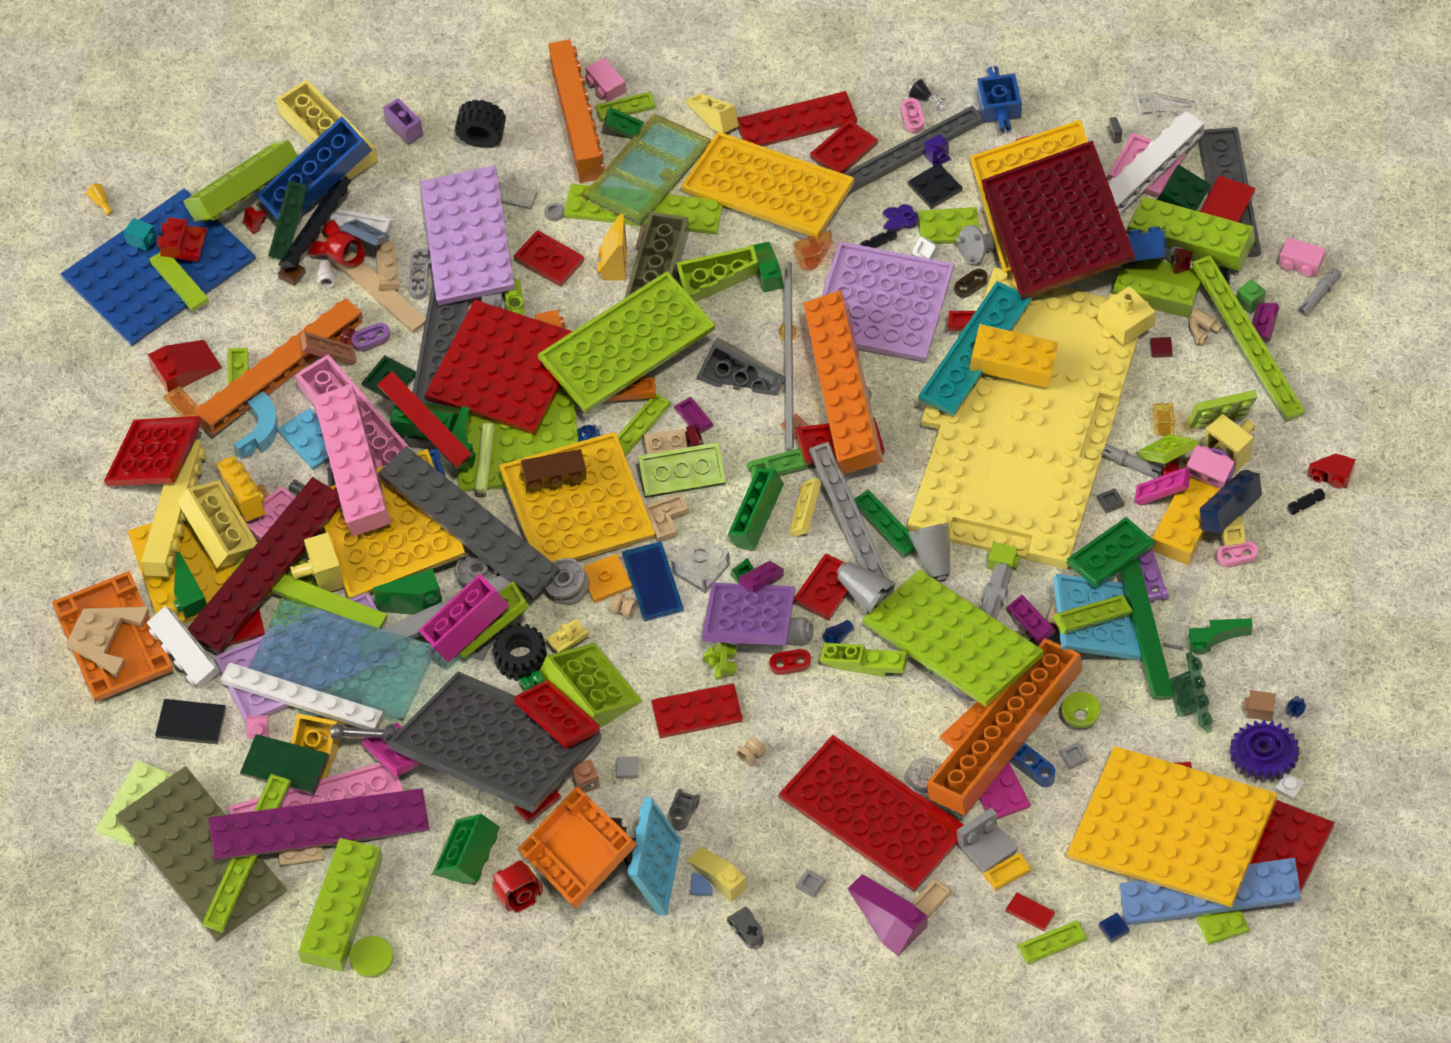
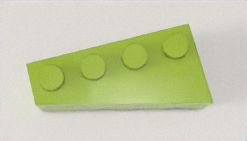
[676,245,758,303]

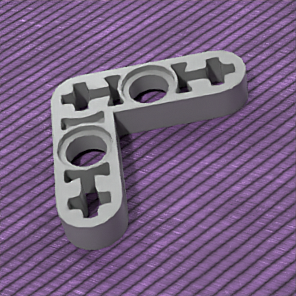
[409,249,432,300]

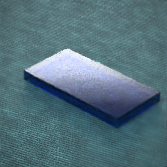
[622,541,684,622]

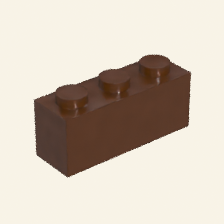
[521,449,586,491]

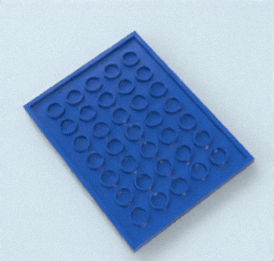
[60,188,256,346]

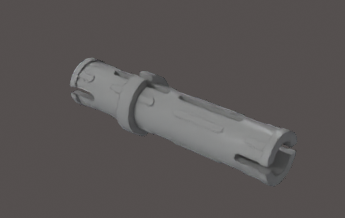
[1297,267,1342,317]
[1102,444,1163,478]

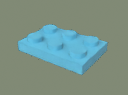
[277,408,329,470]

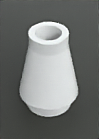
[316,260,336,289]

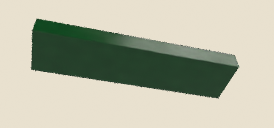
[268,181,308,260]

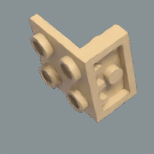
[644,429,687,454]

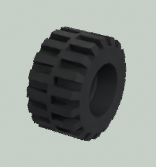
[455,100,506,148]
[493,623,547,681]

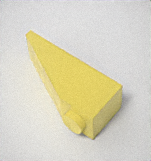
[686,93,739,134]
[686,847,747,902]

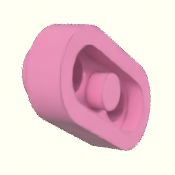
[901,98,924,133]
[1216,541,1258,567]

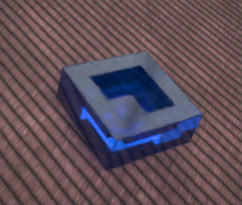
[1099,912,1130,943]

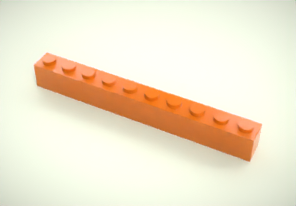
[195,298,363,436]

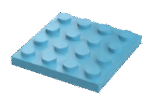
[1053,574,1142,660]
[628,798,682,916]

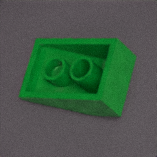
[373,569,442,615]

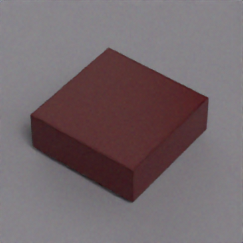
[1151,337,1173,358]

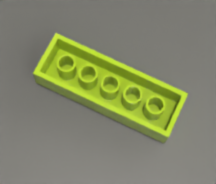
[183,140,298,222]
[1128,196,1255,271]
[298,838,383,972]

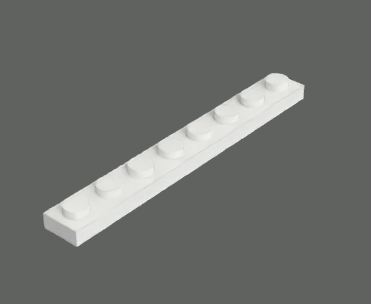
[220,662,384,729]

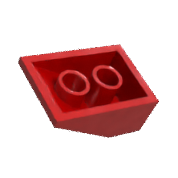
[148,340,222,394]

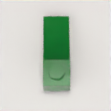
[451,406,476,471]
[1188,618,1253,655]

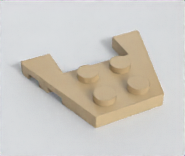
[67,607,149,678]

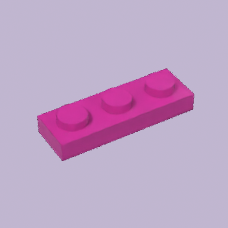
[1134,467,1191,505]

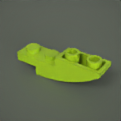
[820,643,908,677]

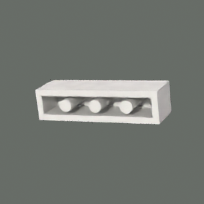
[147,606,221,687]

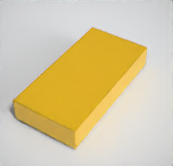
[983,852,1032,891]

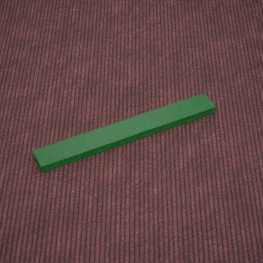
[1120,558,1174,700]

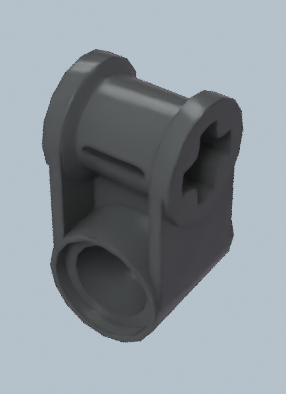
[668,788,700,831]
[727,906,764,949]

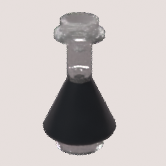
[907,79,948,112]

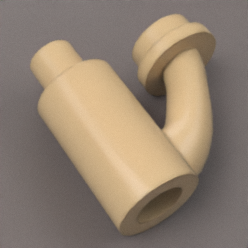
[1190,308,1222,346]

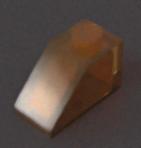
[794,231,832,271]

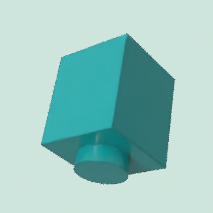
[123,218,156,251]

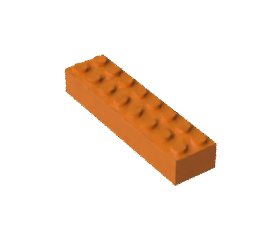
[548,39,605,183]

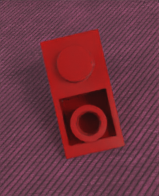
[1307,453,1356,489]

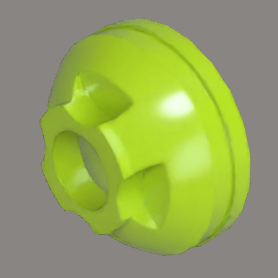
[1062,692,1101,728]

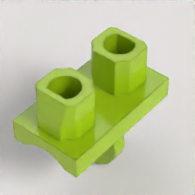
[702,642,737,680]

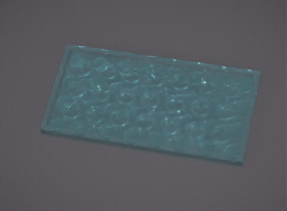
[249,598,435,721]

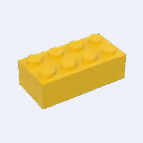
[969,324,1059,388]
[1151,478,1220,566]

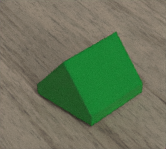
[730,558,754,584]

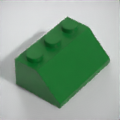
[389,402,461,440]
[432,813,500,884]

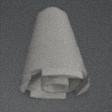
[908,522,950,581]
[837,562,896,614]

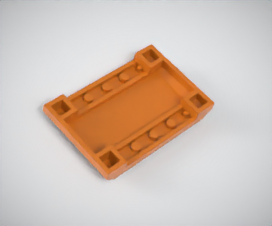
[52,571,174,702]
[517,786,638,909]

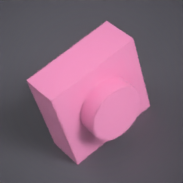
[246,715,269,738]

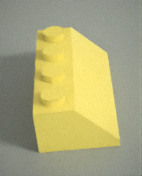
[177,480,257,569]

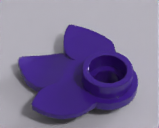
[882,204,919,230]

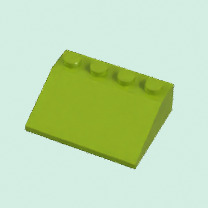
[1113,259,1202,318]
[539,643,642,728]

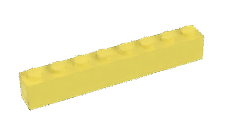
[141,439,206,576]

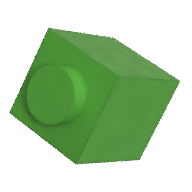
[1237,279,1266,315]

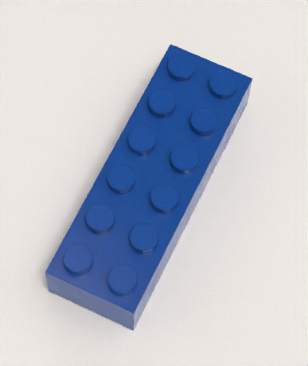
[256,116,373,220]

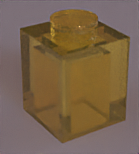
[1152,403,1175,436]

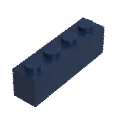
[1200,470,1262,533]

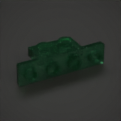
[1170,652,1213,733]

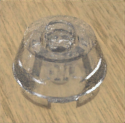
[905,754,942,798]

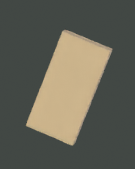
[912,878,952,918]

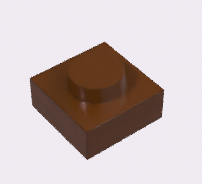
[278,264,306,286]

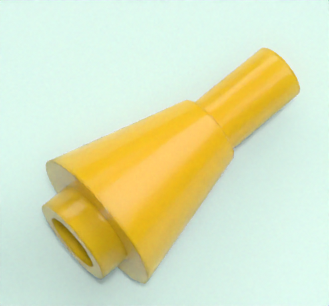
[86,183,113,216]

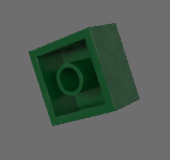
[1156,164,1211,211]

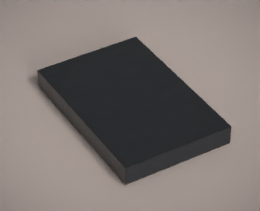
[155,699,227,745]

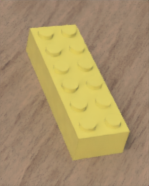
[276,79,378,179]

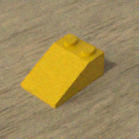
[598,214,628,280]
[291,713,344,780]

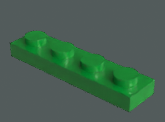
[854,489,916,558]

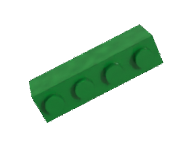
[728,468,784,550]

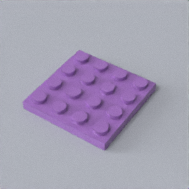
[702,582,795,646]

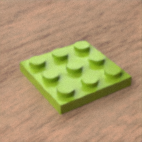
[1187,390,1257,429]

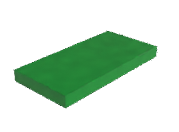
[1066,517,1156,588]

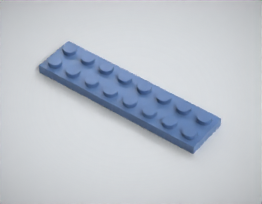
[1120,858,1302,925]

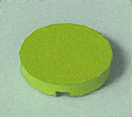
[349,936,393,978]

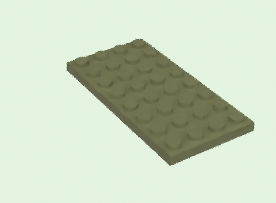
[116,766,287,942]

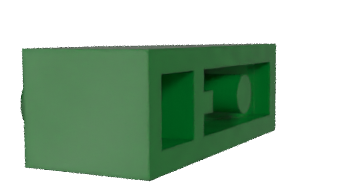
[750,242,783,292]
[173,552,207,619]

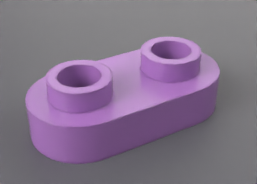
[351,323,390,351]

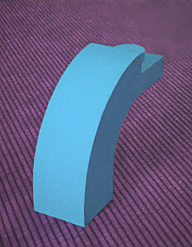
[234,391,278,459]

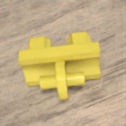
[546,618,589,653]

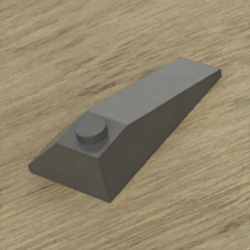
[697,338,786,396]

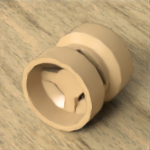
[610,593,638,619]
[736,737,766,767]

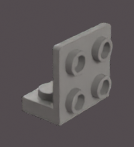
[957,807,1018,872]

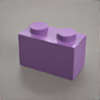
[383,98,423,145]

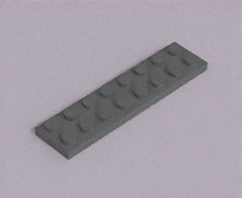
[1199,127,1261,257]

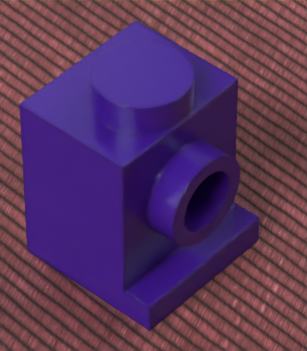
[924,134,951,166]

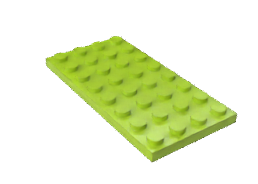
[538,271,715,413]
[862,569,1044,707]

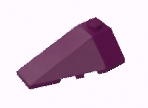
[848,874,928,956]

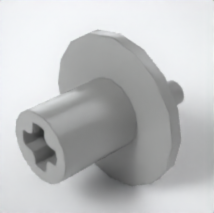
[956,225,995,264]

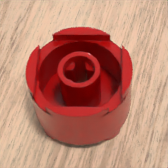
[492,860,543,913]

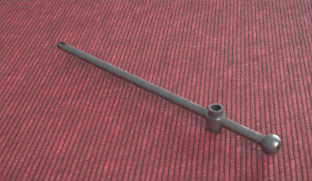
[331,723,399,743]

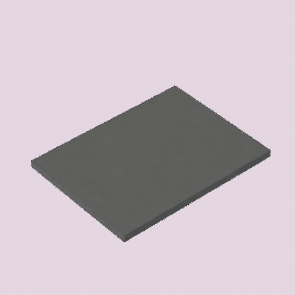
[387,671,601,813]

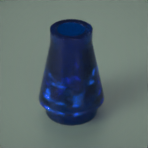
[822,620,854,644]

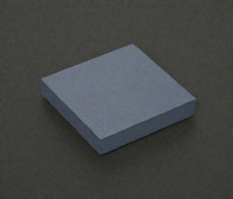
[341,219,390,246]

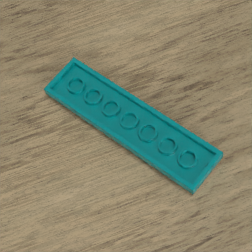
[918,281,1032,417]

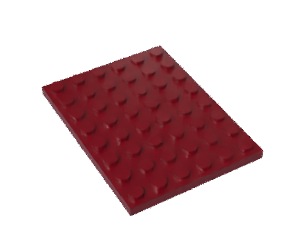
[981,140,1136,300]

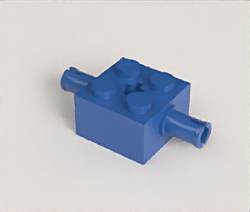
[977,66,1022,133]

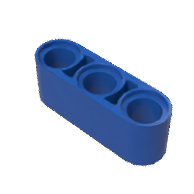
[1009,743,1055,787]

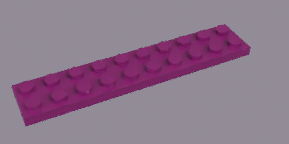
[208,788,430,861]

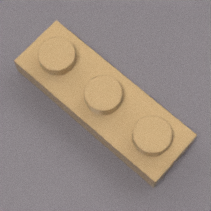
[375,242,399,290]

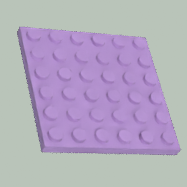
[809,241,954,362]

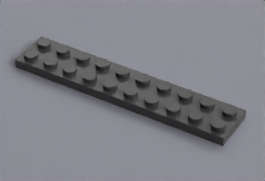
[404,279,470,448]
[378,446,560,599]

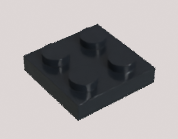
[908,163,962,209]

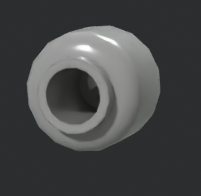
[787,617,814,645]

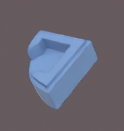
[691,873,713,896]

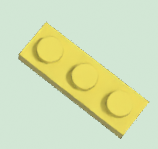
[788,478,821,537]

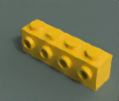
[216,456,265,522]

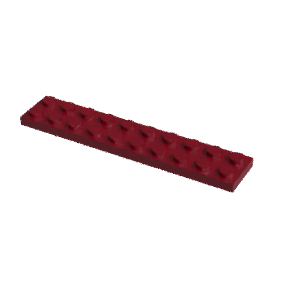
[187,477,341,655]

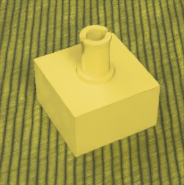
[1098,286,1156,346]
[1204,414,1255,474]
[290,533,344,592]

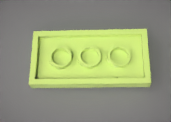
[96,760,173,847]

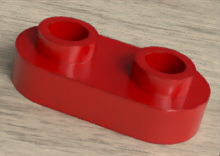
[769,649,811,675]

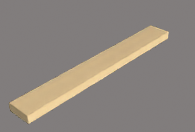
[311,231,426,334]

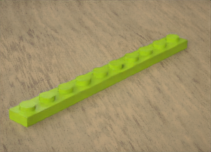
[1192,255,1305,421]

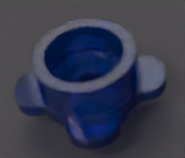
[1286,696,1306,717]

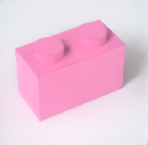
[585,58,626,102]
[1279,237,1326,277]
[1186,445,1235,489]

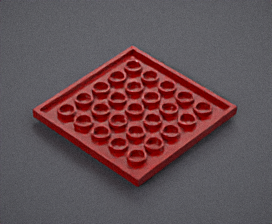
[425,300,573,435]

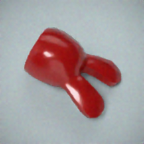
[308,220,365,267]

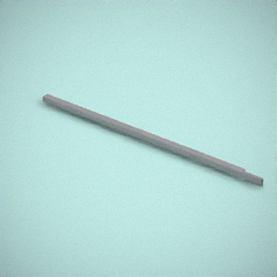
[784,261,794,451]

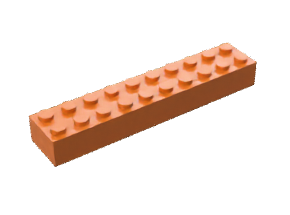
[803,290,883,475]
[926,638,1082,816]

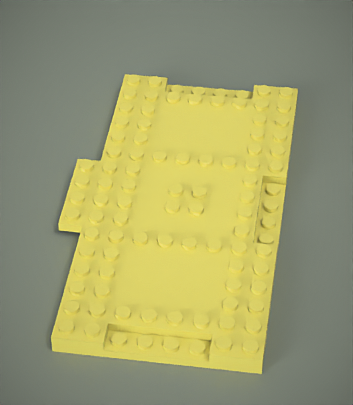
[908,267,1149,569]

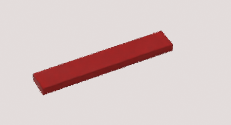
[377,371,472,469]

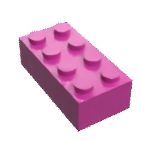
[418,574,510,662]

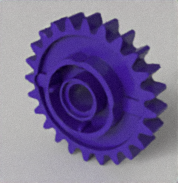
[1230,719,1300,782]

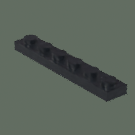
[278,176,351,270]

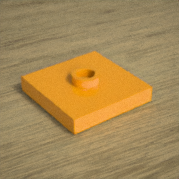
[583,554,632,603]

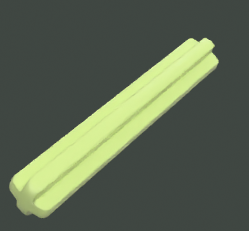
[475,423,494,494]

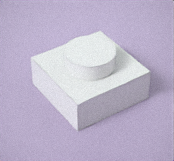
[912,236,939,259]
[1275,773,1304,801]

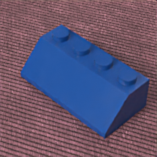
[1127,226,1169,262]

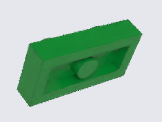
[603,107,644,140]

